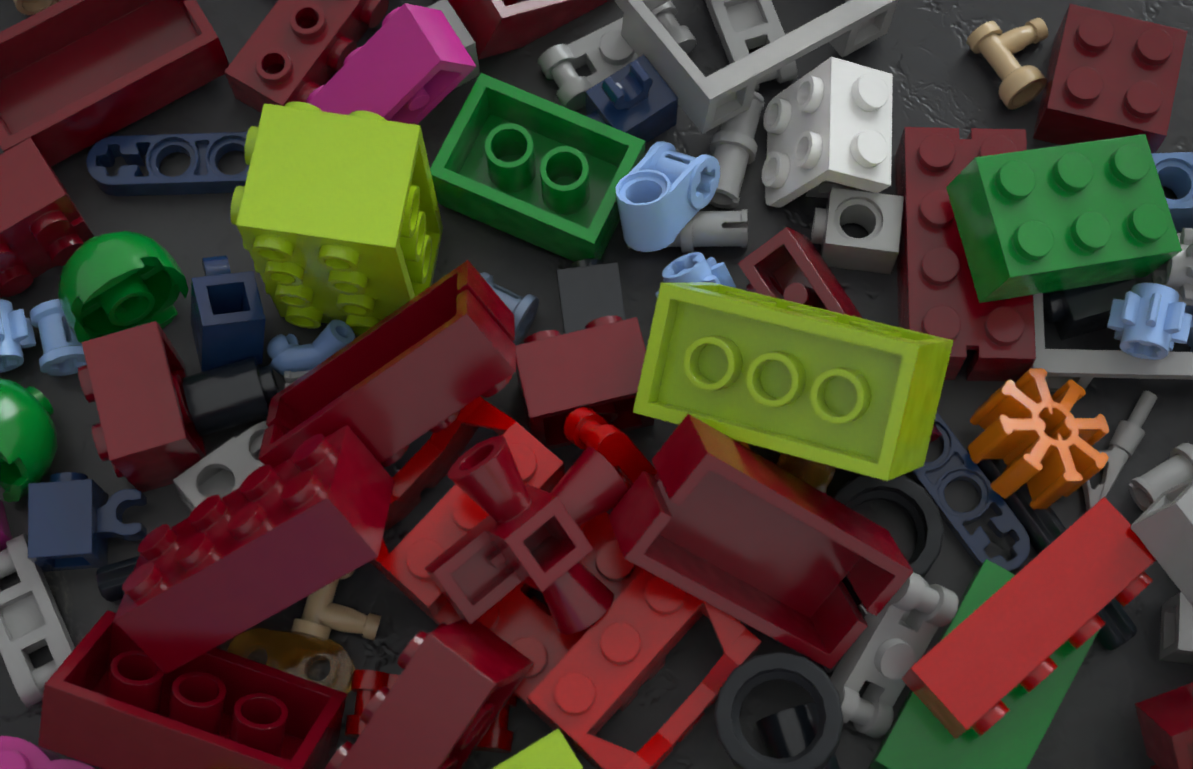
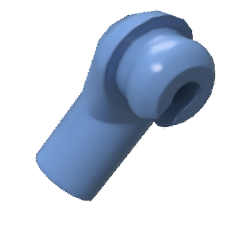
[267,319,355,376]

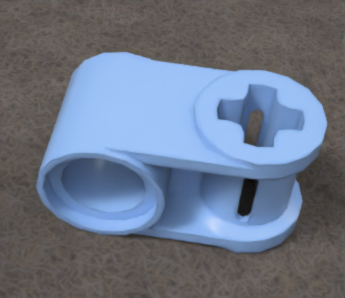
[616,141,720,252]

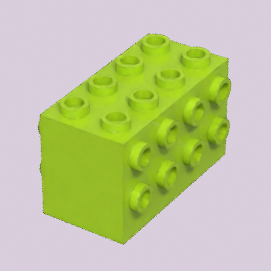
[230,101,443,336]

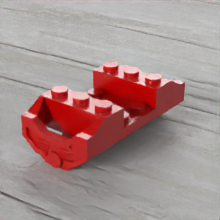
[370,396,762,769]

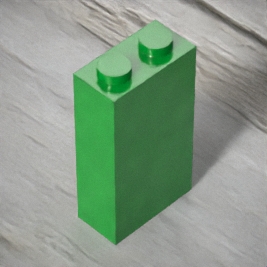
[868,559,1100,769]

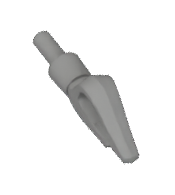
[1082,391,1158,511]

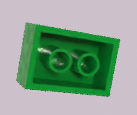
[430,73,645,262]
[946,134,1182,303]

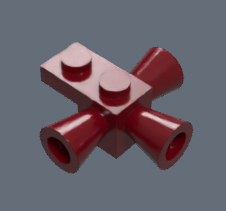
[425,436,628,635]

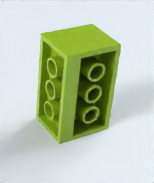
[633,282,954,481]

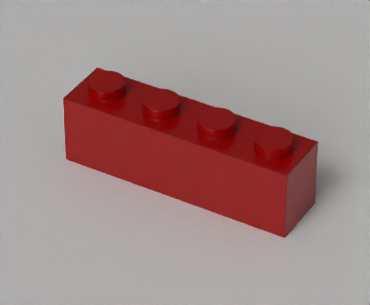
[901,497,1156,739]

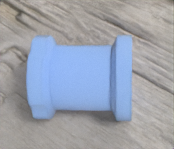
[29,299,86,376]

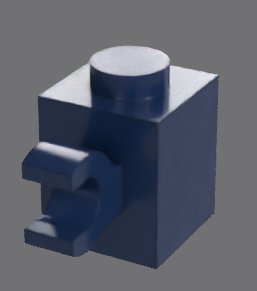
[585,54,678,144]
[191,255,265,372]
[28,472,147,572]

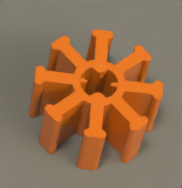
[968,368,1109,509]

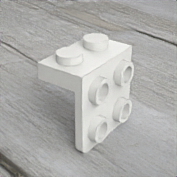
[762,57,893,208]

